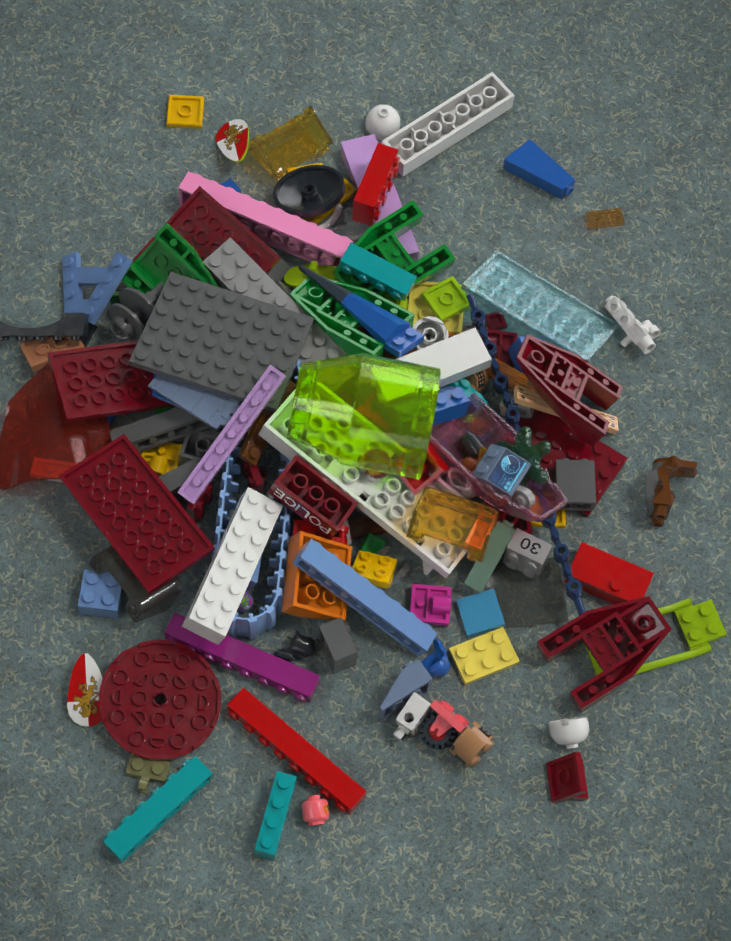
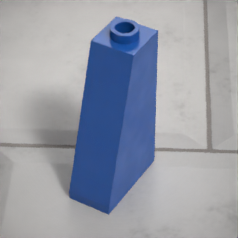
[503,139,575,199]

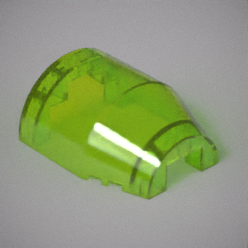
[287,353,441,479]

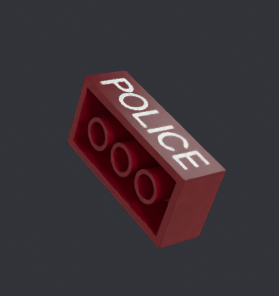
[268,455,358,540]

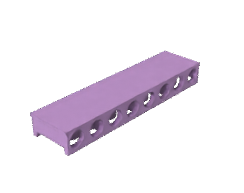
[340,134,420,260]

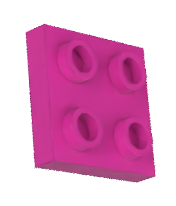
[410,584,451,627]

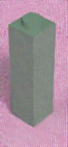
[464,519,516,593]

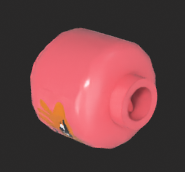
[301,795,329,826]

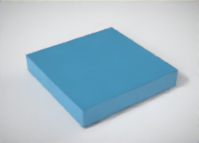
[456,588,506,637]

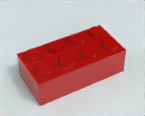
[352,143,400,226]

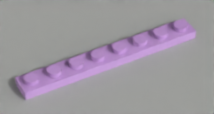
[177,365,287,504]

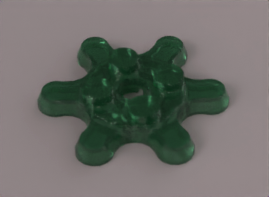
[496,426,551,487]

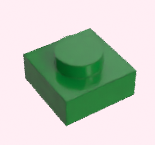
[359,533,386,555]

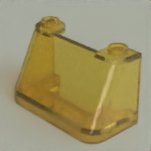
[248,106,333,180]

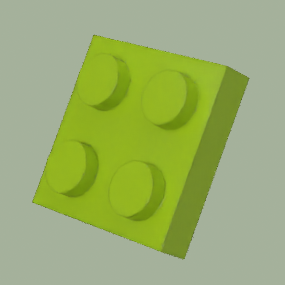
[421,276,470,322]

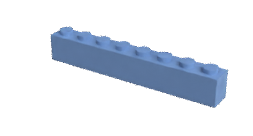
[292,539,437,656]

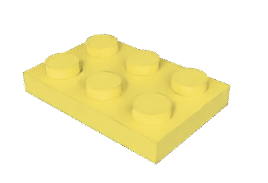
[449,627,520,685]

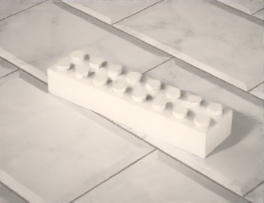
[382,72,515,177]
[182,487,283,645]

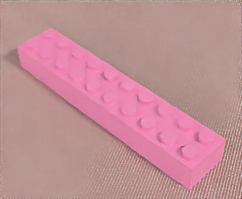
[178,171,353,266]

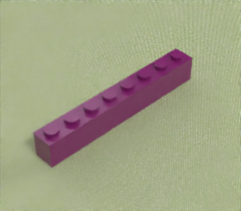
[164,613,321,703]

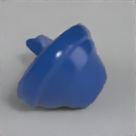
[421,638,450,678]

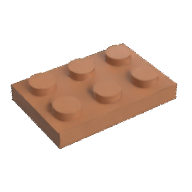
[19,337,85,372]

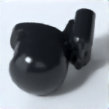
[275,630,315,661]

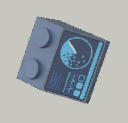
[471,444,531,497]

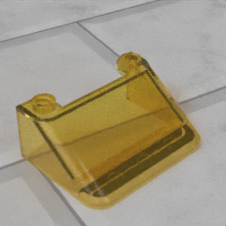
[406,487,499,562]

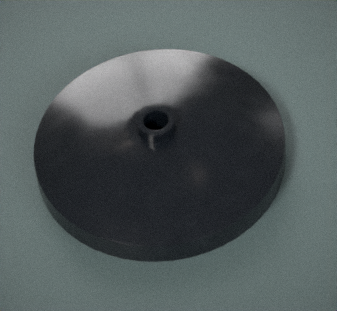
[273,165,345,218]

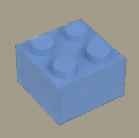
[78,569,125,619]

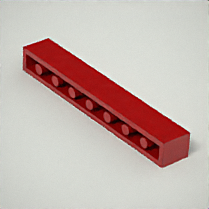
[227,687,367,814]

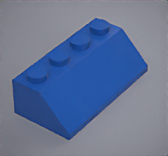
[381,386,470,437]

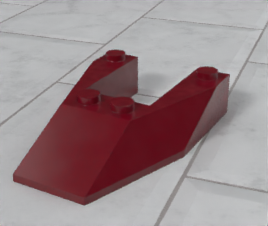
[515,334,623,447]
[537,596,672,714]

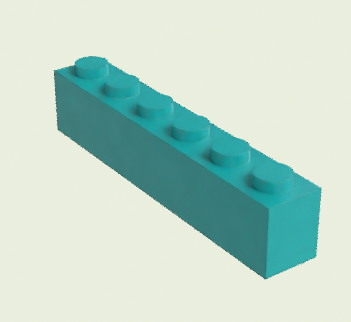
[103,756,213,864]

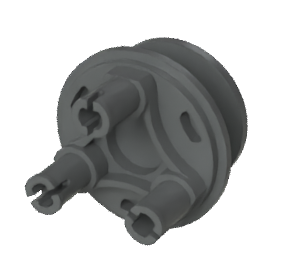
[109,282,164,341]

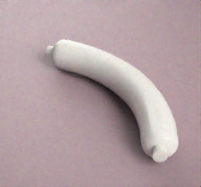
[319,203,343,229]

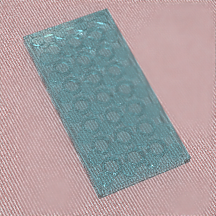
[461,250,620,363]

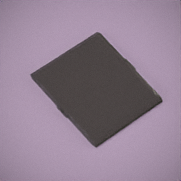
[485,558,569,630]

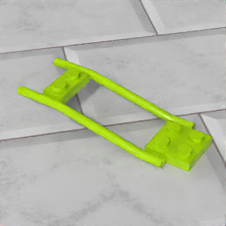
[579,598,727,686]

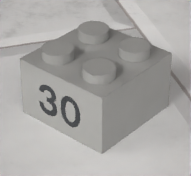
[503,528,552,579]

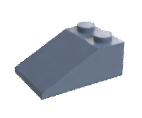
[378,660,433,723]

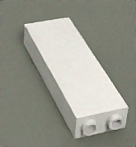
[369,328,492,405]

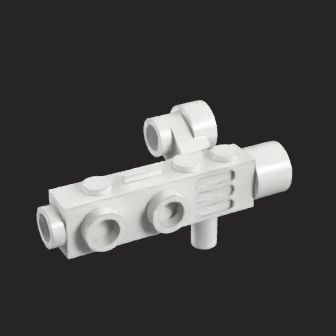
[605,296,660,354]

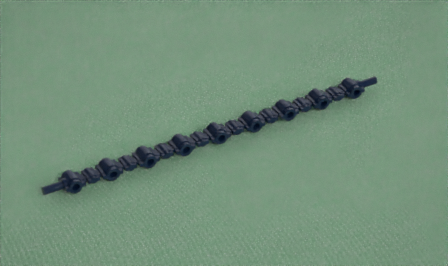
[466,294,586,616]

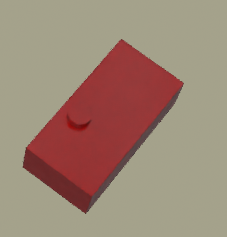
[564,542,654,604]

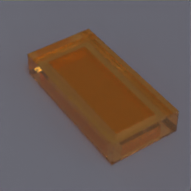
[586,208,625,230]

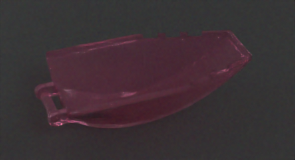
[417,393,568,523]

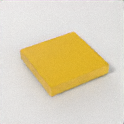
[166,95,204,129]

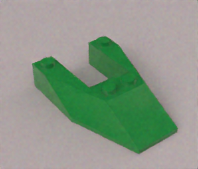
[333,200,455,296]
[289,277,415,371]

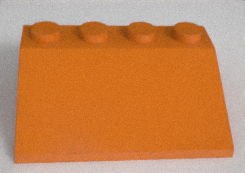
[281,531,352,621]

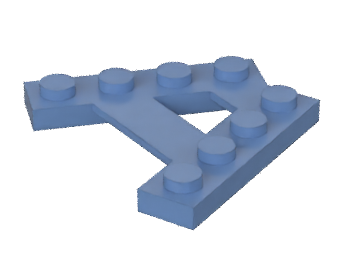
[62,251,133,325]

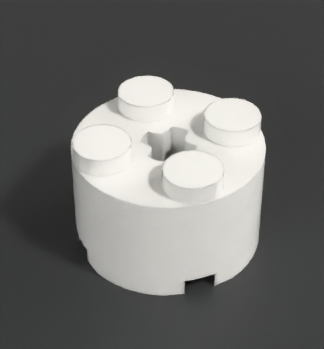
[412,316,448,352]

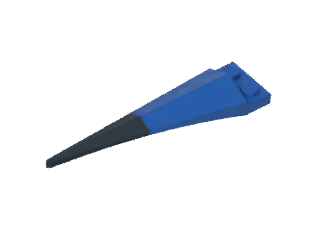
[299,264,424,358]

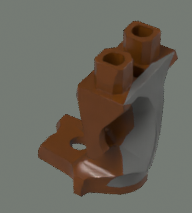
[645,456,697,527]

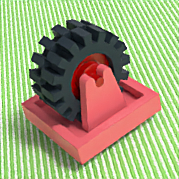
[419,700,471,750]

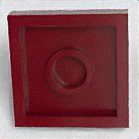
[546,752,589,803]

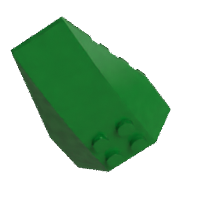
[121,222,219,294]

